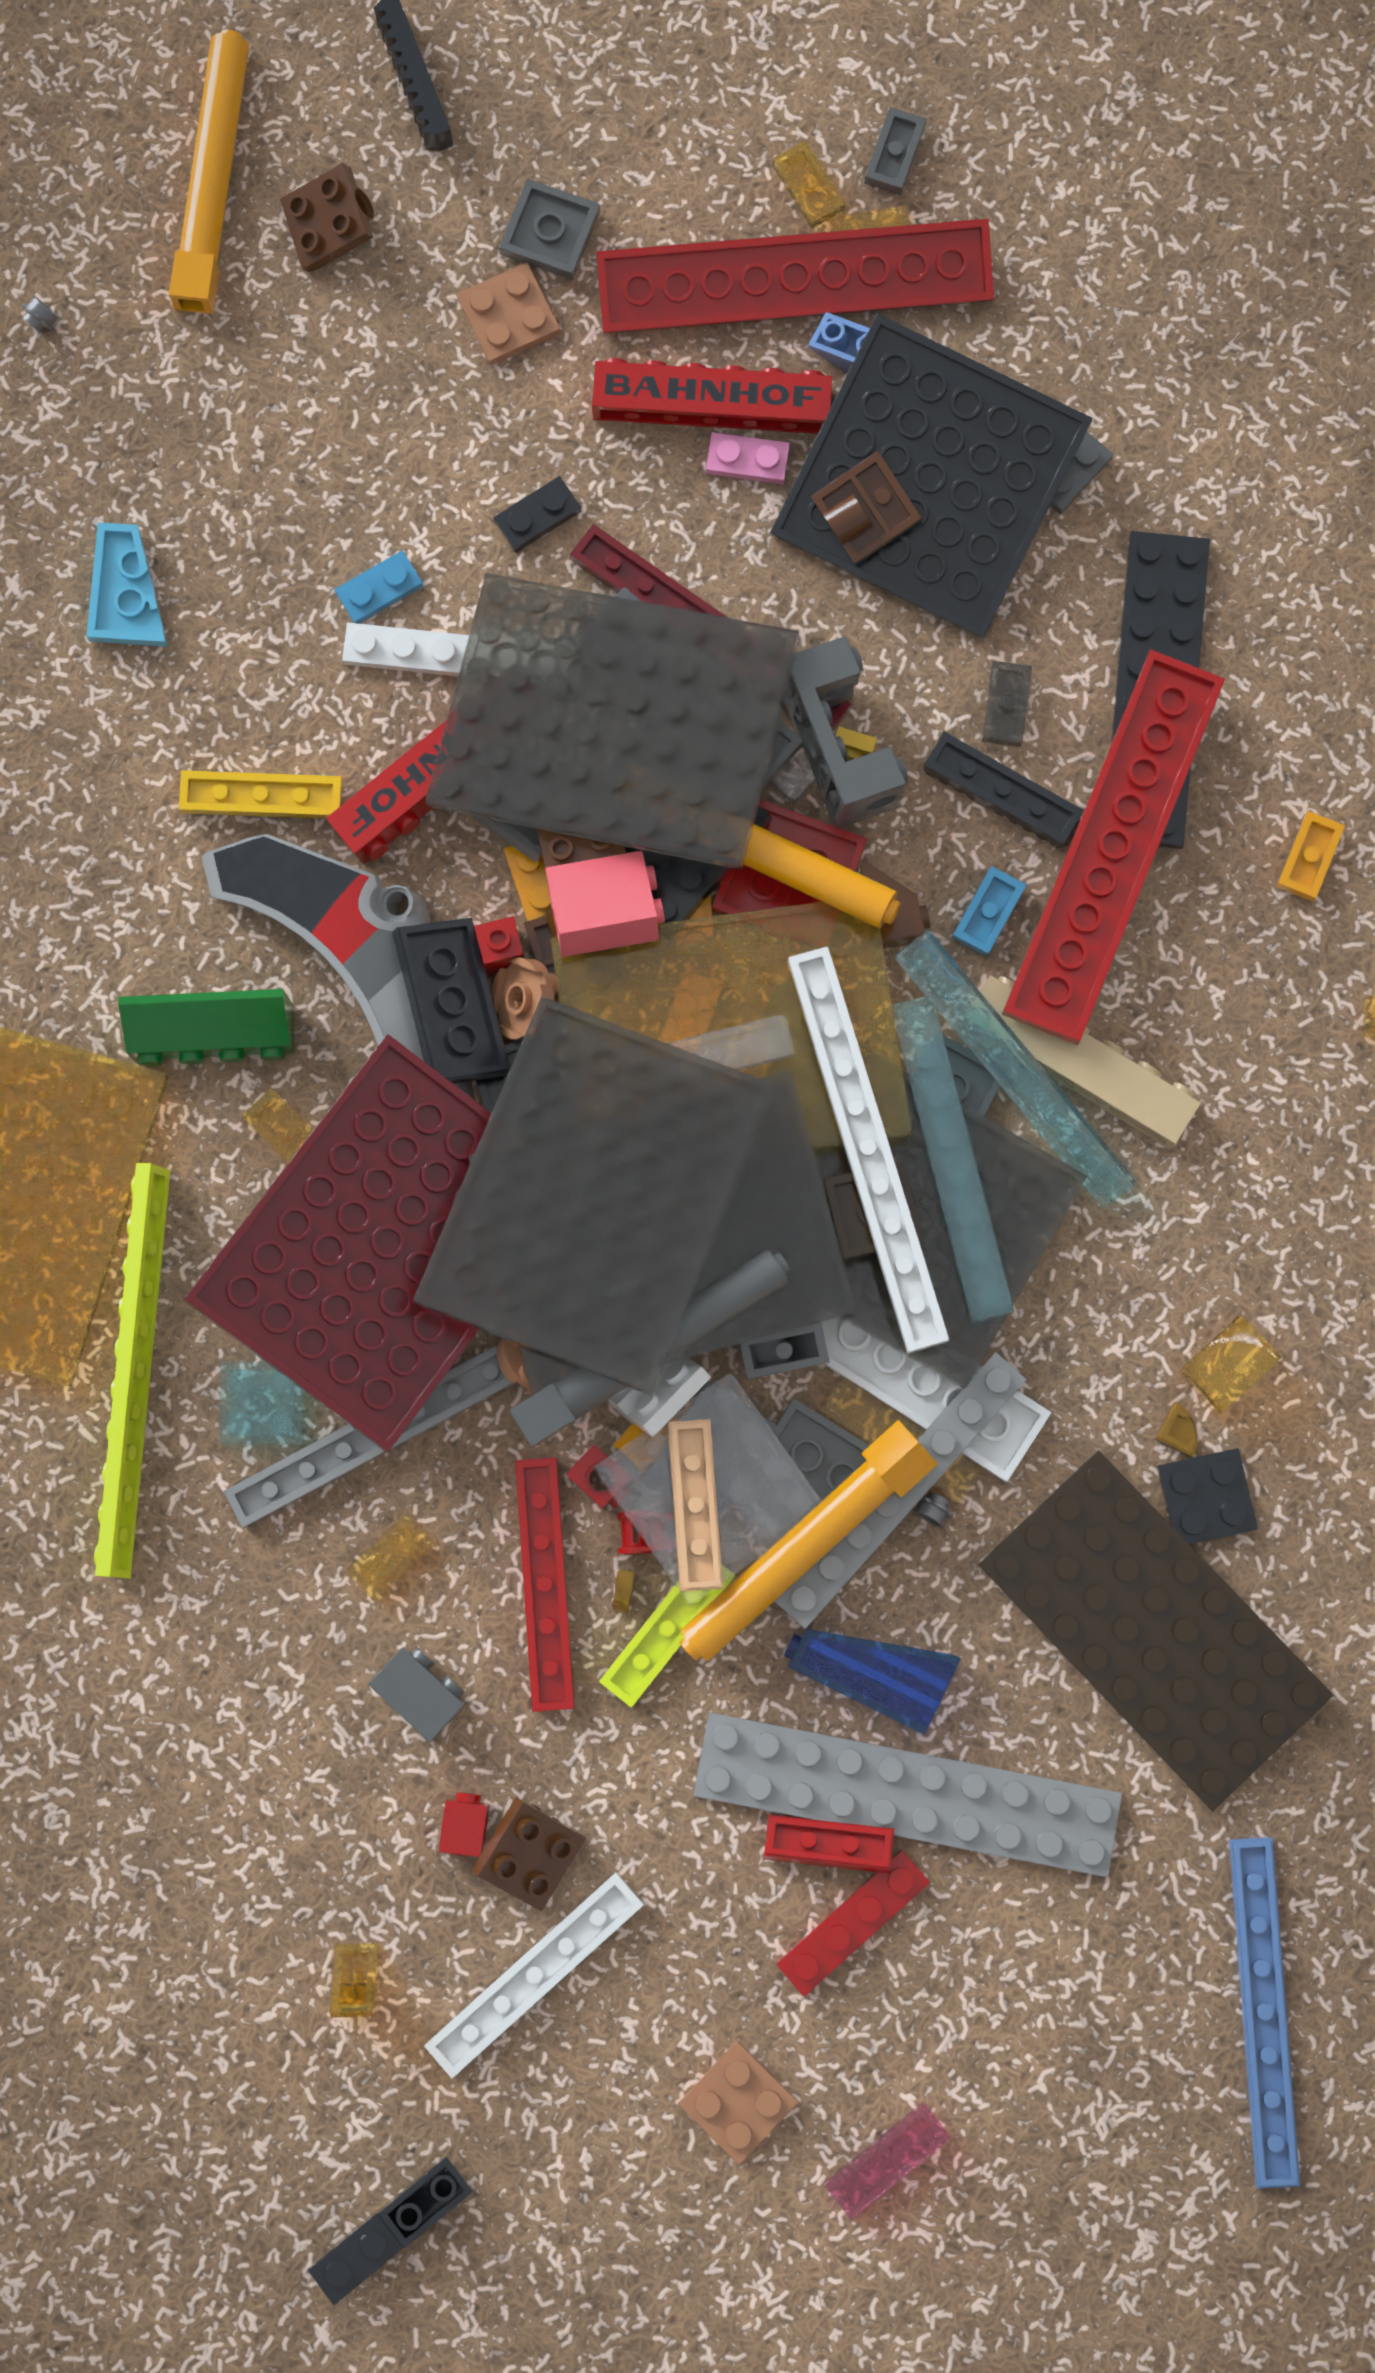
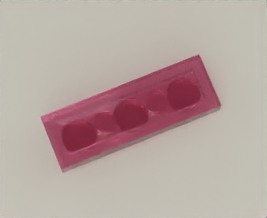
[824,2101,951,2220]

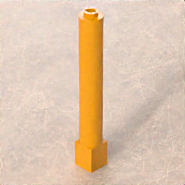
[169,30,250,314]
[614,763,901,929]
[680,1420,938,1661]

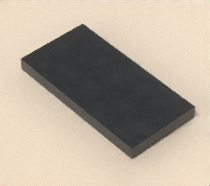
[392,918,511,1083]

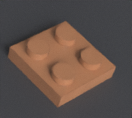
[456,262,561,366]
[678,2040,798,2165]

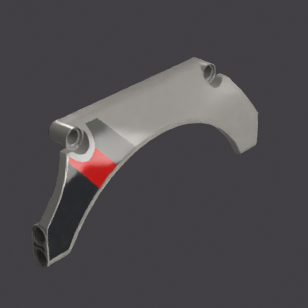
[201,834,476,1101]

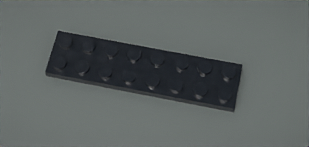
[1111,531,1210,849]

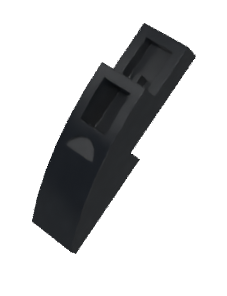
[307,2157,473,2305]

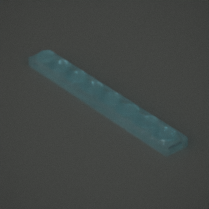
[894,929,1136,1209]
[891,995,1014,1323]

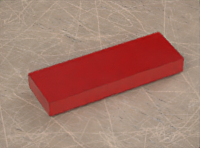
[764,1815,894,1874]

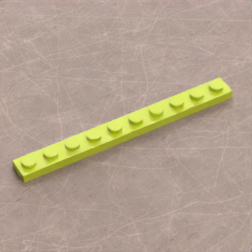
[94,1163,171,1579]

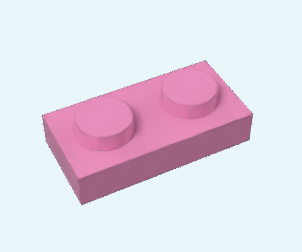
[706,432,790,485]

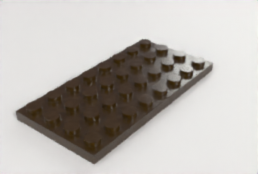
[978,1450,1334,1812]

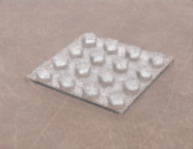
[594,1372,822,1606]

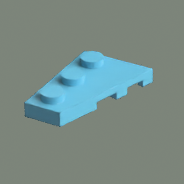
[86,522,168,647]

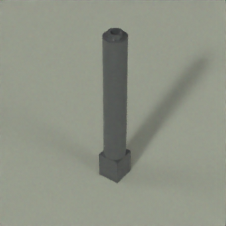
[509,1250,792,1449]

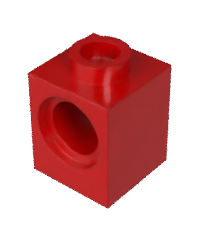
[474,916,524,977]
[566,1444,632,1510]
[439,1792,490,1857]

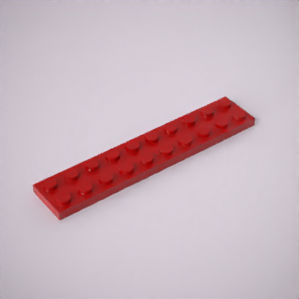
[596,218,994,334]
[1002,649,1225,1045]

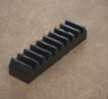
[373,0,453,152]
[923,731,1084,848]

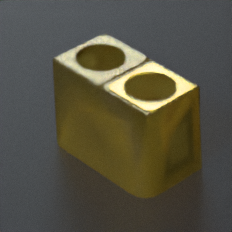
[1178,1315,1282,1416]

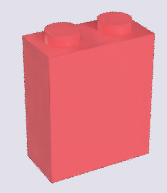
[545,851,665,957]

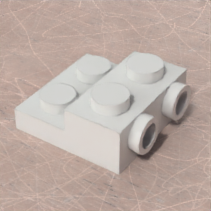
[607,1353,711,1437]

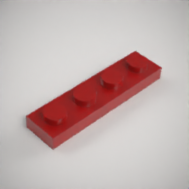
[776,1850,930,1997]

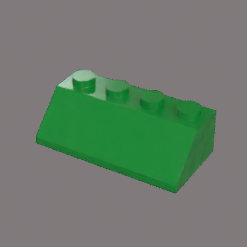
[118,989,295,1067]

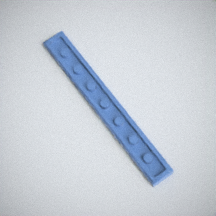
[1229,1837,1300,2189]

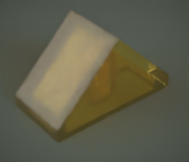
[330,1943,379,2018]

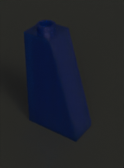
[783,1629,961,1735]

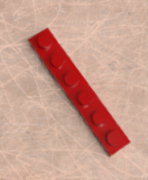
[515,1457,575,1712]

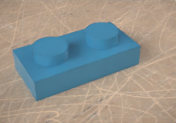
[334,550,424,624]
[952,866,1027,957]

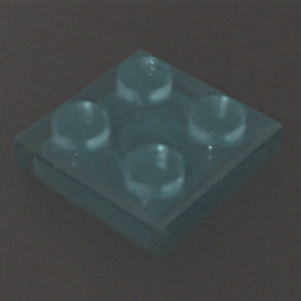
[219,1362,304,1445]

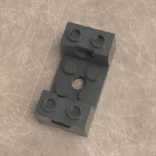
[778,636,908,829]

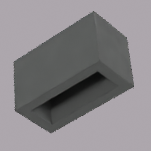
[368,1647,466,1742]

